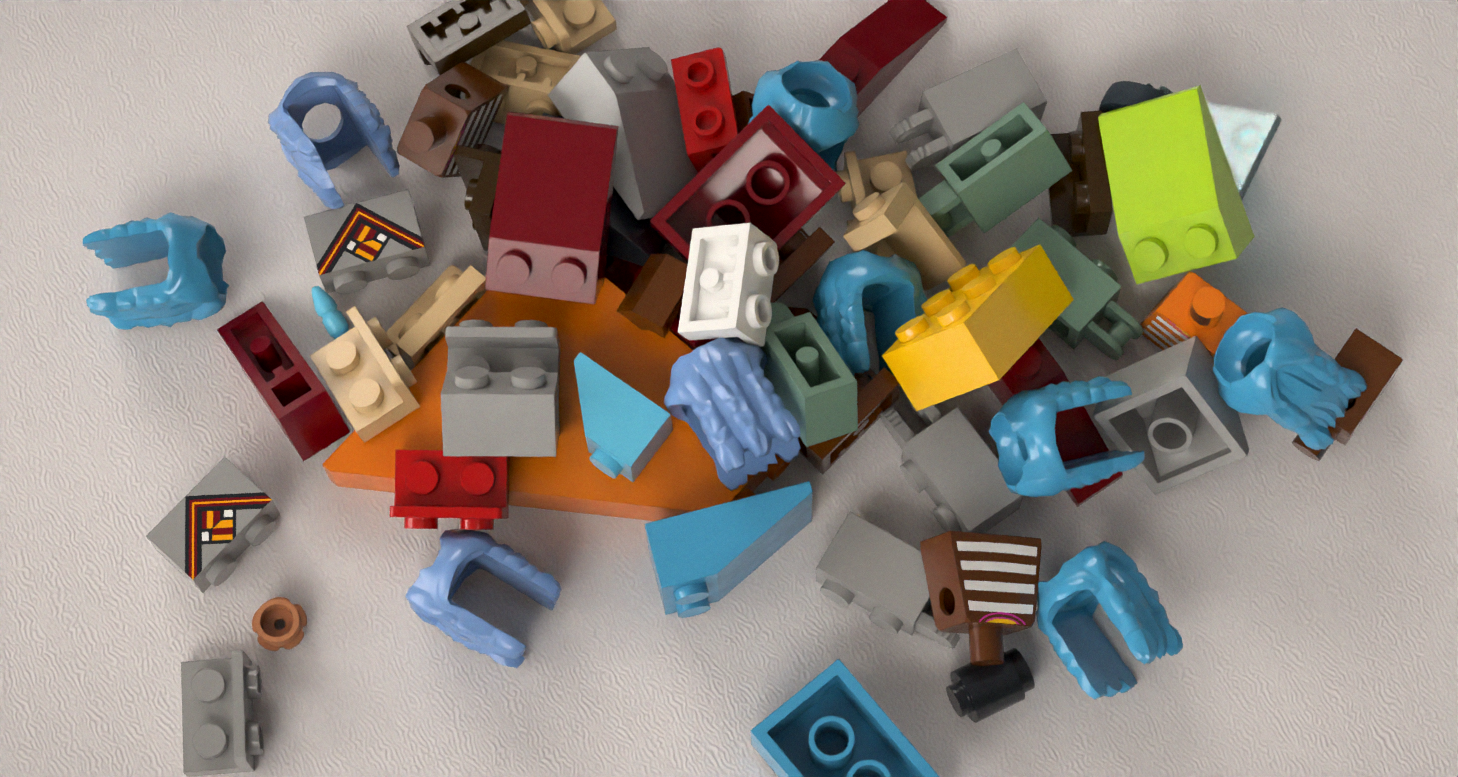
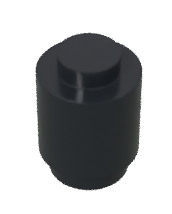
[946,648,1035,723]

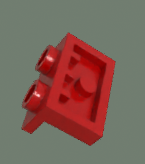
[671,47,739,173]
[390,449,510,530]

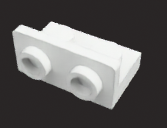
[678,223,779,347]

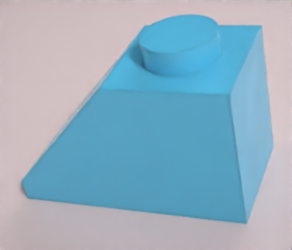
[574,352,673,482]

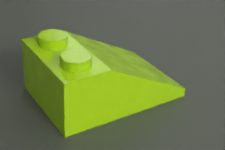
[1098,85,1255,284]

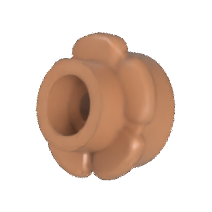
[252,597,307,651]

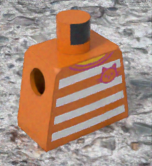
[1140,271,1248,358]

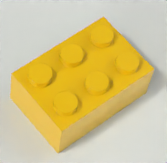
[882,244,1074,411]

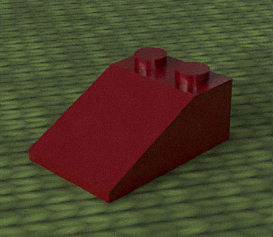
[650,104,846,263]
[485,112,619,304]

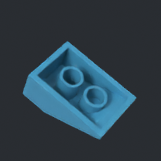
[644,481,813,618]

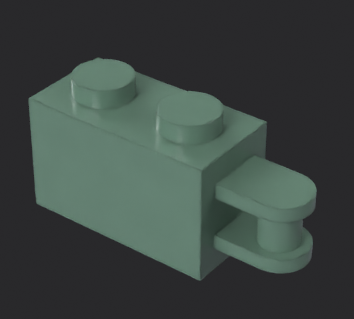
[919,102,1072,238]
[1010,217,1144,361]
[760,302,858,447]

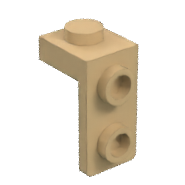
[843,181,967,290]

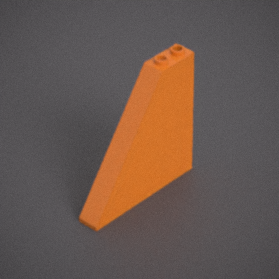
[322,277,791,521]

